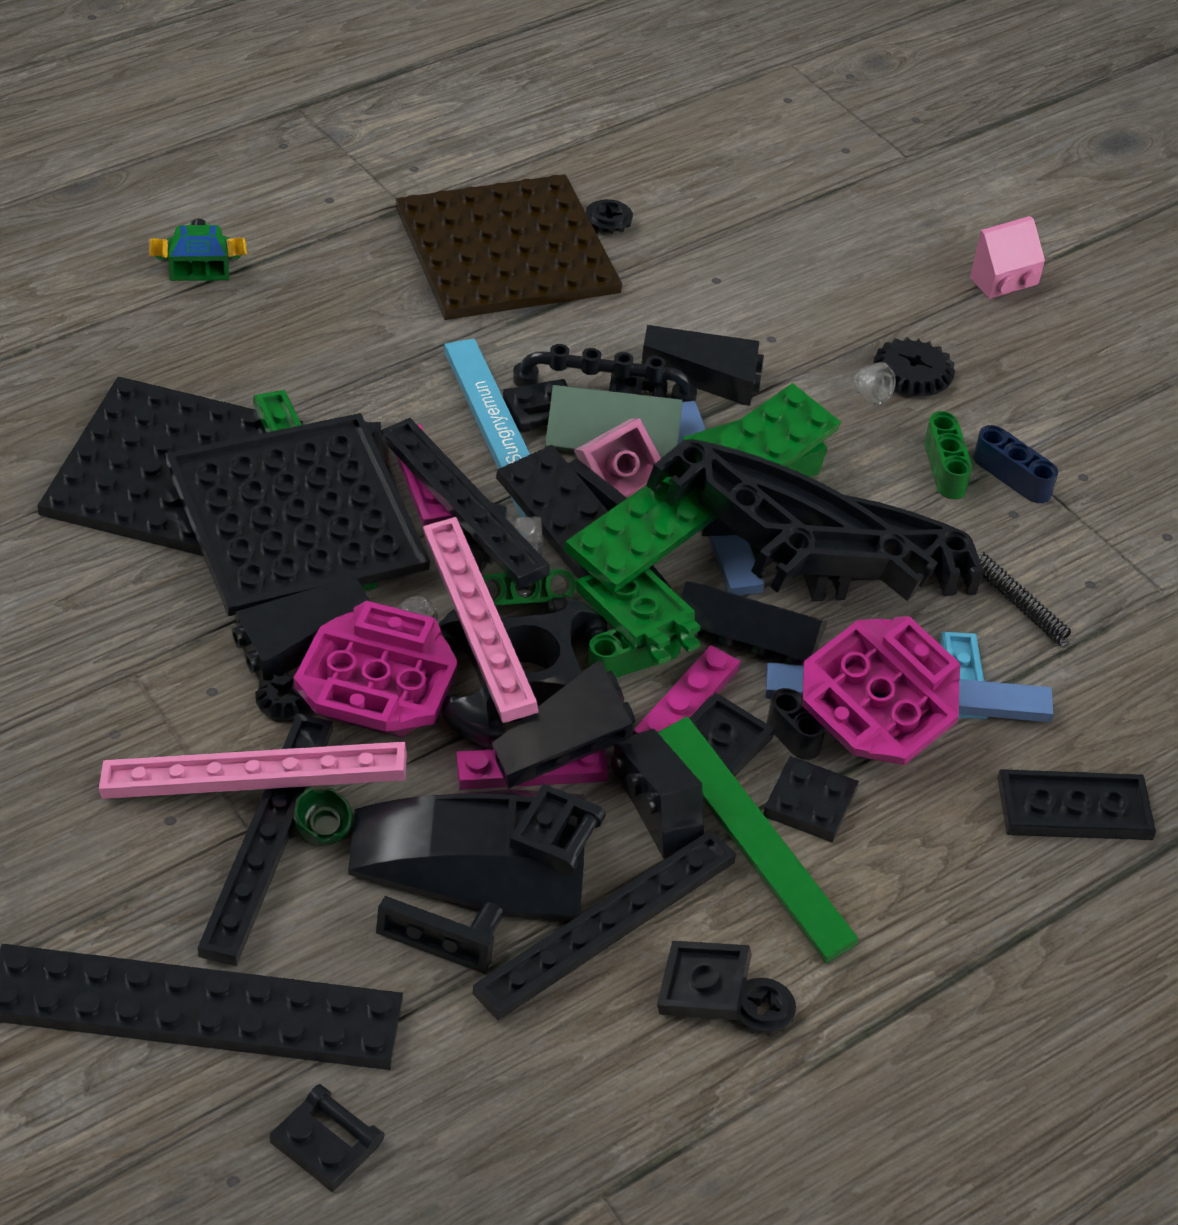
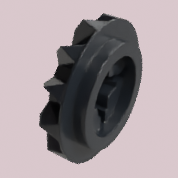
[586,199,633,234]
[255,671,311,720]
[737,978,796,1037]

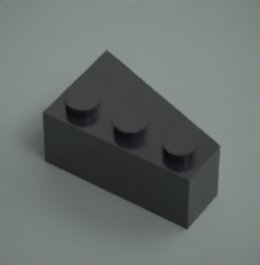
[611,729,704,859]

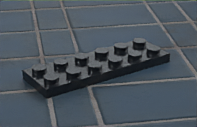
[496,445,672,588]

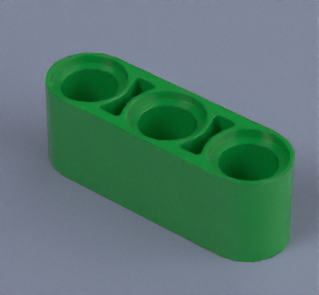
[924,411,972,499]
[482,569,576,605]
[587,629,682,678]

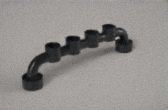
[513,344,697,402]

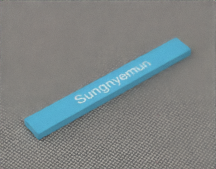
[444,338,532,524]

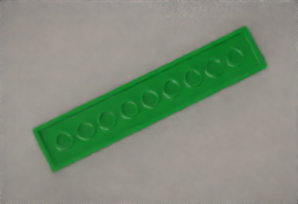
[564,383,841,593]

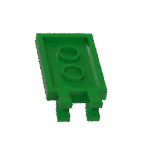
[576,568,700,666]

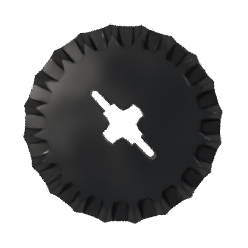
[873,337,955,396]

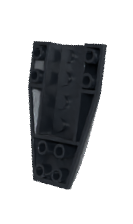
[348,789,586,920]

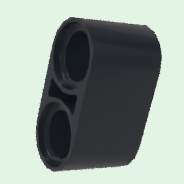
[767,688,826,760]

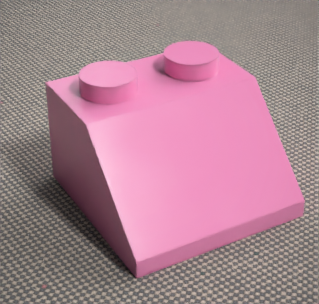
[970,216,1045,299]
[574,418,661,498]

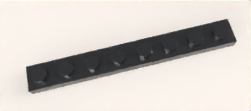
[381,418,550,588]
[198,713,333,966]
[473,830,736,1021]

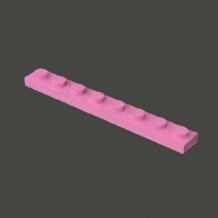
[423,517,539,723]
[99,742,407,799]

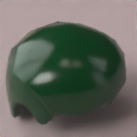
[293,787,353,846]

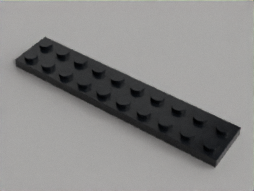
[0,944,403,1070]

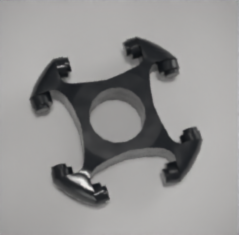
[438,594,624,748]

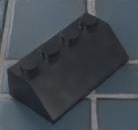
[681,581,828,666]

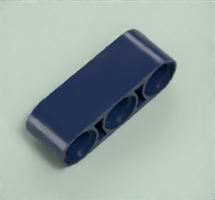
[973,425,1058,504]

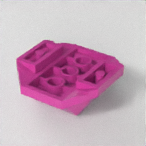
[294,601,458,738]
[802,616,960,765]

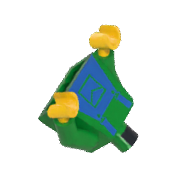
[149,218,247,281]

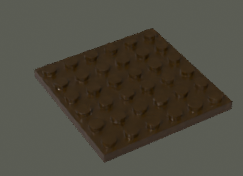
[396,174,622,320]

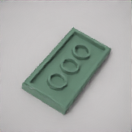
[545,385,683,458]

